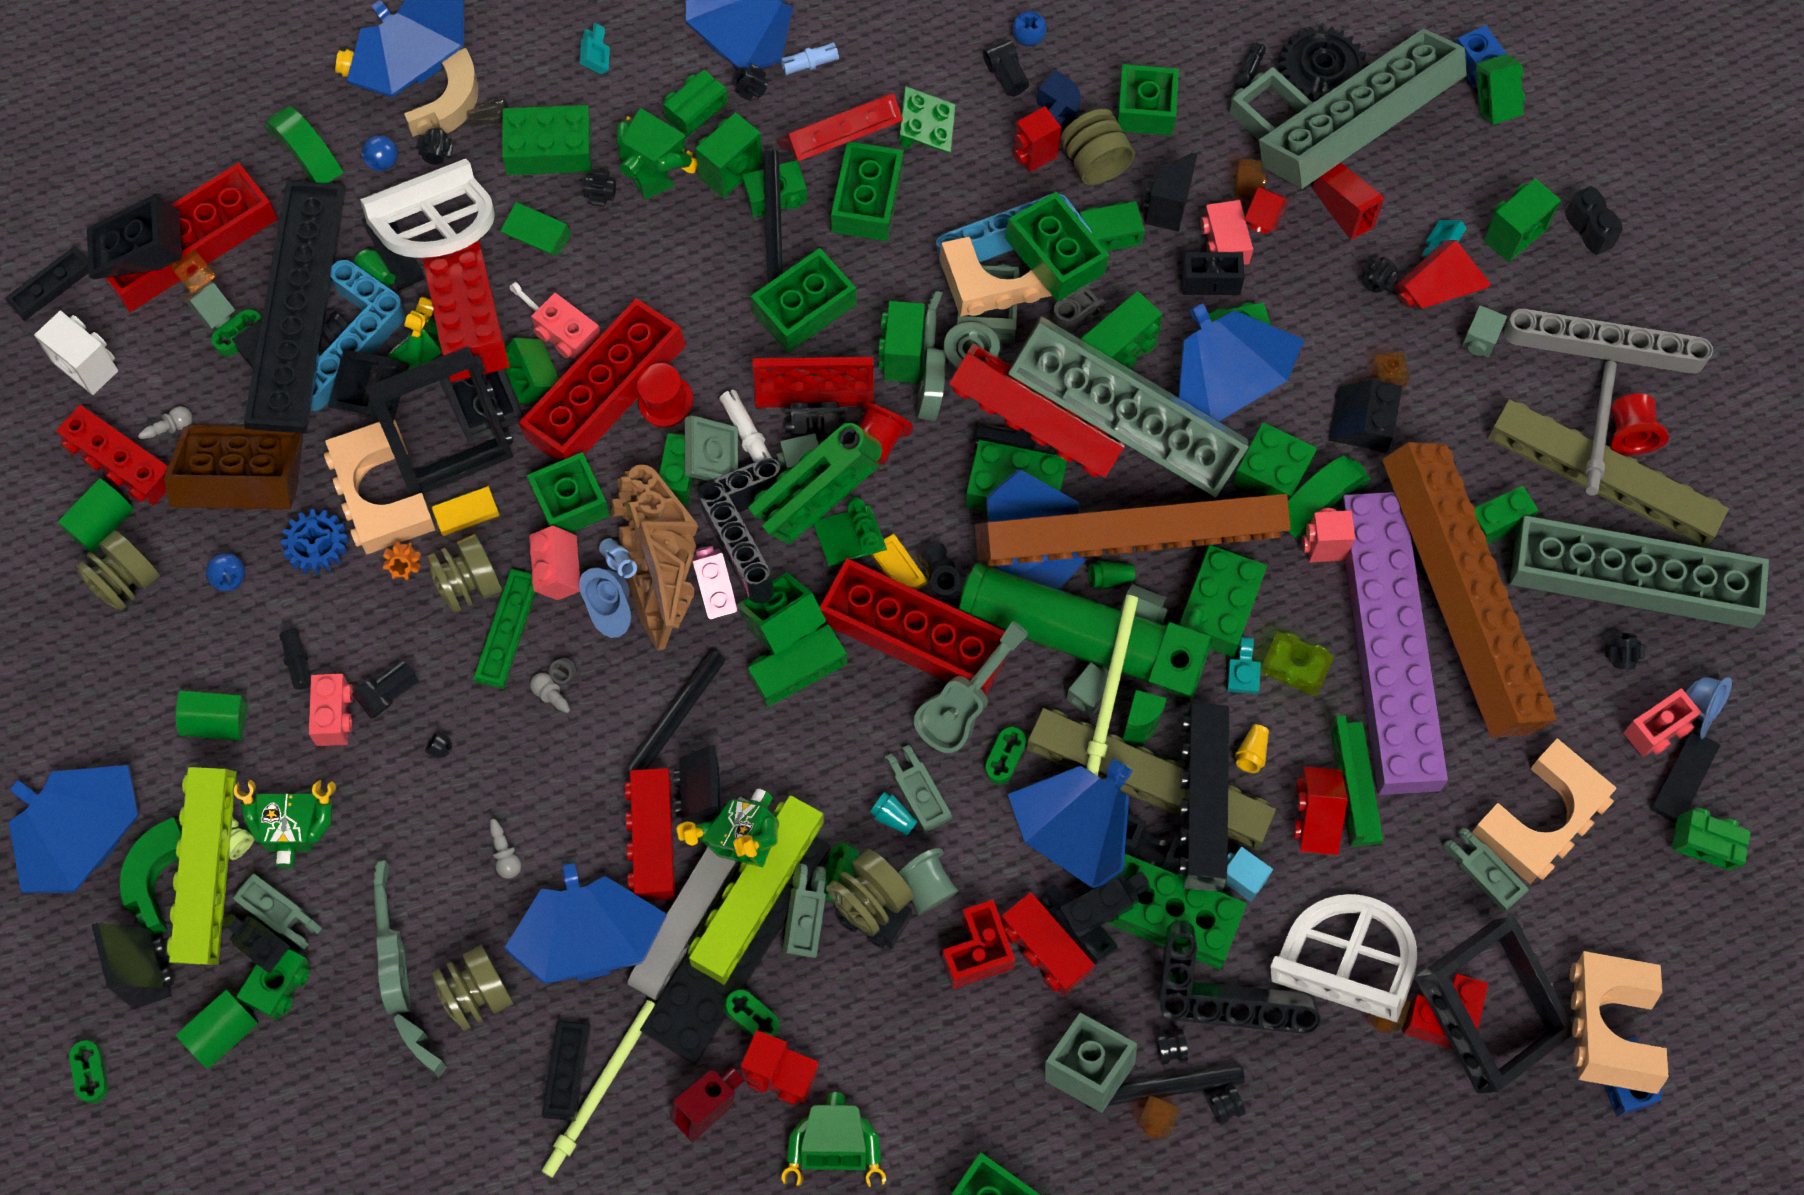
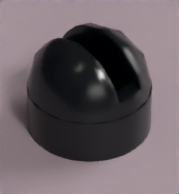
[425,731,452,758]

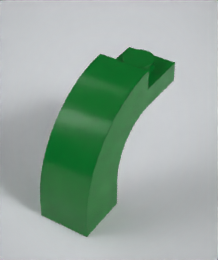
[264,105,344,184]
[1288,455,1371,538]
[120,817,182,936]

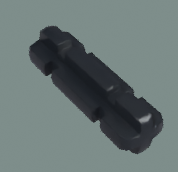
[1234,42,1266,90]

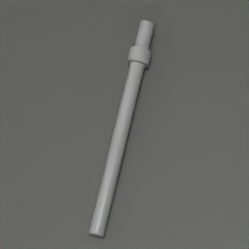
[1585,361,1617,495]

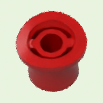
[637,363,694,428]
[1610,393,1669,456]
[859,401,914,465]

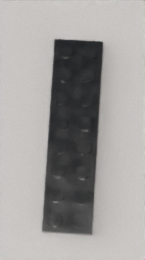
[640,837,831,1065]

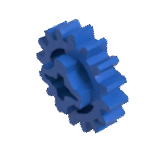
[280,509,349,575]

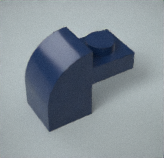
[1037,70,1081,131]

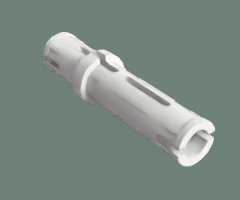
[719,390,773,463]

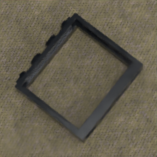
[365,346,513,496]
[1415,916,1573,1094]

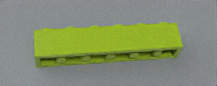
[167,767,237,965]
[688,795,824,985]

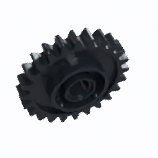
[1277,25,1369,103]

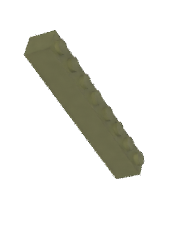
[1488,399,1729,548]
[1027,708,1276,851]

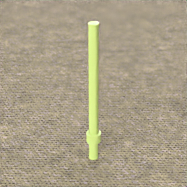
[1086,595,1138,776]
[541,1000,656,1178]

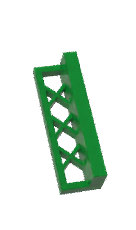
[1330,715,1383,847]

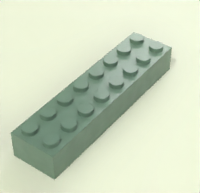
[1259,28,1467,189]
[1008,316,1248,497]
[1510,515,1769,629]

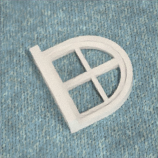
[360,159,495,258]
[1271,894,1417,1022]

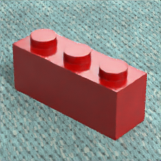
[1001,892,1095,997]

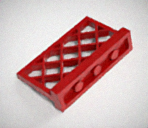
[777,93,903,161]
[753,357,874,408]

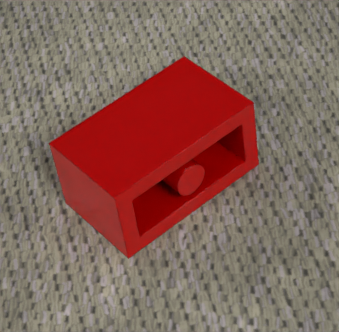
[1013,106,1061,173]
[1244,187,1290,234]

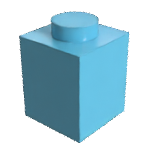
[1225,847,1273,902]

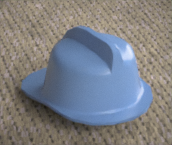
[579,567,631,638]
[1685,677,1732,739]

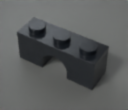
[1125,814,1184,877]

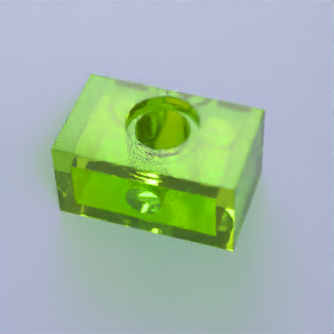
[1260,631,1335,697]

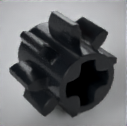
[733,63,768,101]
[416,129,453,165]
[584,170,616,207]
[1361,257,1398,293]
[1605,633,1645,669]

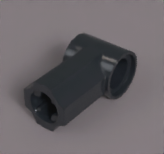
[983,40,1029,97]
[975,423,1035,451]
[352,660,419,719]

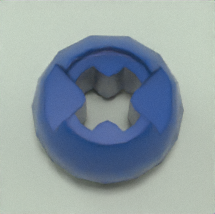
[1012,11,1047,46]
[362,135,398,171]
[206,553,245,591]

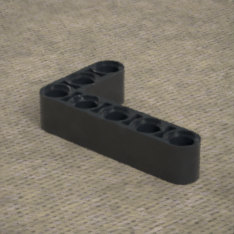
[698,458,782,603]
[1159,920,1321,1034]

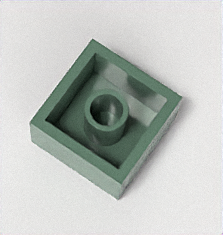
[1045,1013,1137,1113]

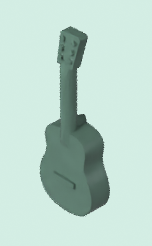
[916,291,946,421]
[914,622,1028,753]
[373,860,411,1015]

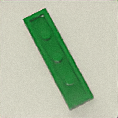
[473,569,537,690]

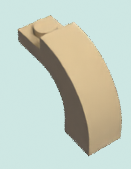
[404,48,478,137]

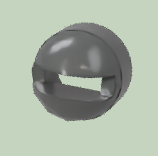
[549,658,577,684]

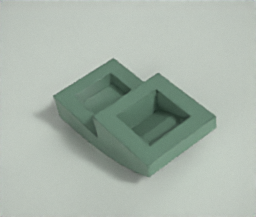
[394,1014,447,1078]

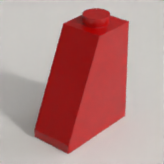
[1312,163,1384,240]
[1394,240,1491,308]

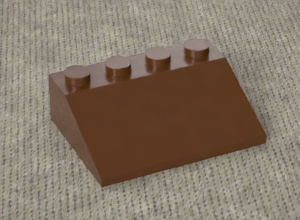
[164,425,304,510]

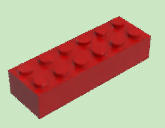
[104,162,278,313]
[422,240,510,382]
[519,298,686,462]
[949,343,1125,478]
[820,558,1009,696]

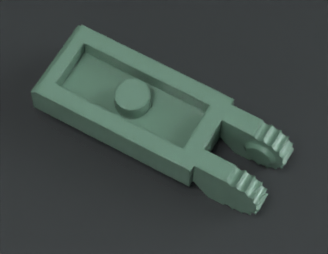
[885,745,952,833]
[1443,828,1529,912]
[782,863,826,958]
[232,874,322,950]

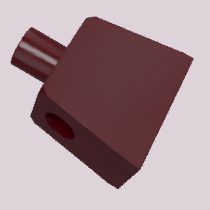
[670,1067,744,1144]

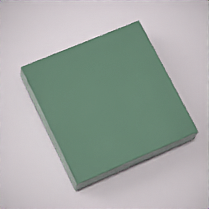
[685,415,738,481]

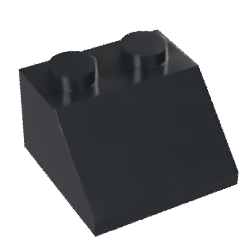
[1142,153,1197,232]
[1328,380,1402,453]
[674,746,721,826]

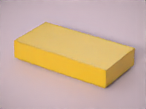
[432,486,500,536]
[871,534,927,590]

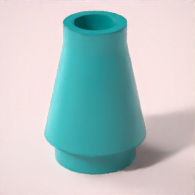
[870,792,918,836]

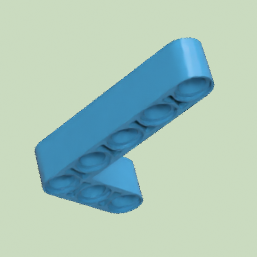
[936,194,1092,269]
[310,260,405,411]

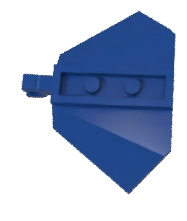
[347,0,464,97]
[685,0,793,69]
[1178,303,1305,422]
[986,469,1085,590]
[1008,758,1133,889]
[8,765,139,893]
[505,863,667,984]

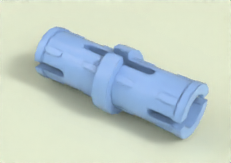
[781,42,839,76]
[599,538,637,578]

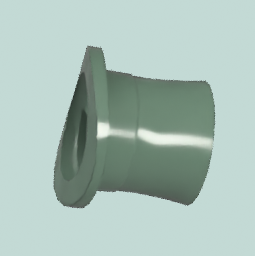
[944,322,1000,376]
[898,848,959,915]

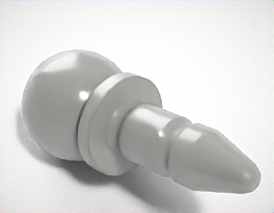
[138,406,193,439]
[530,673,570,713]
[490,819,521,879]

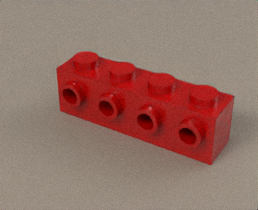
[56,405,168,506]
[625,768,675,901]

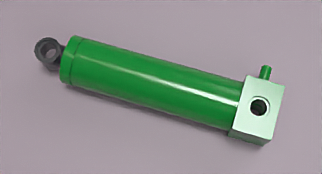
[930,562,1212,701]

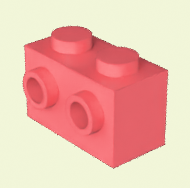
[1200,200,1253,265]
[531,293,601,361]
[1301,508,1355,562]
[529,526,580,600]
[309,674,353,746]
[1623,688,1702,757]

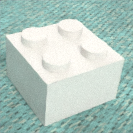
[34,310,118,395]

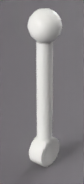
[509,282,539,312]

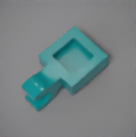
[580,23,610,75]
[1422,220,1467,258]
[1227,637,1261,695]

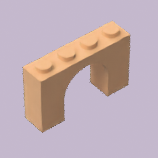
[939,237,1052,317]
[324,419,436,555]
[1472,738,1617,884]
[1570,951,1669,1094]

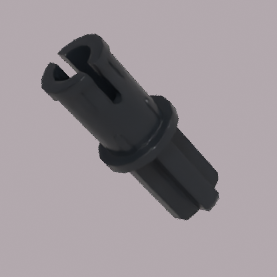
[279,629,311,690]

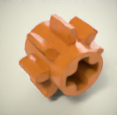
[382,541,421,580]

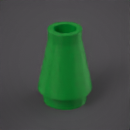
[354,249,395,288]
[1088,560,1135,590]

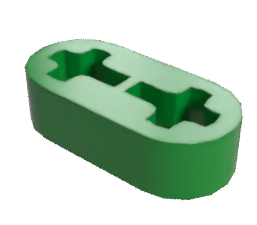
[211,309,262,356]
[985,727,1026,785]
[824,842,859,904]
[722,990,779,1038]
[69,1040,109,1104]

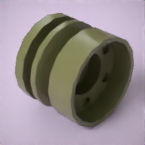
[1060,109,1135,185]
[74,530,160,613]
[427,534,502,614]
[826,849,913,937]
[432,944,514,1032]

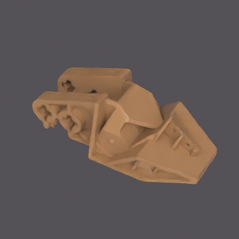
[611,465,698,650]

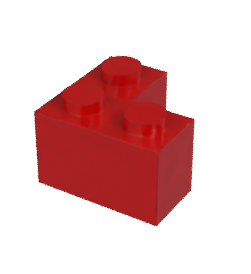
[1293,766,1347,855]
[942,900,1015,989]
[1403,974,1489,1049]
[741,1030,819,1106]

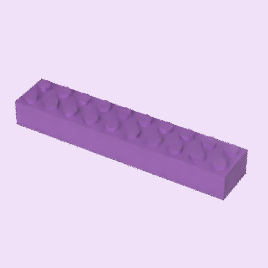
[1338,492,1448,795]

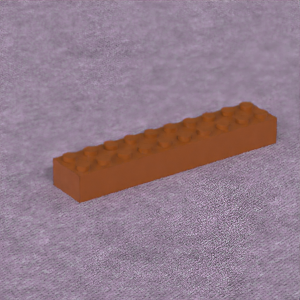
[1382,442,1557,738]
[975,494,1291,566]

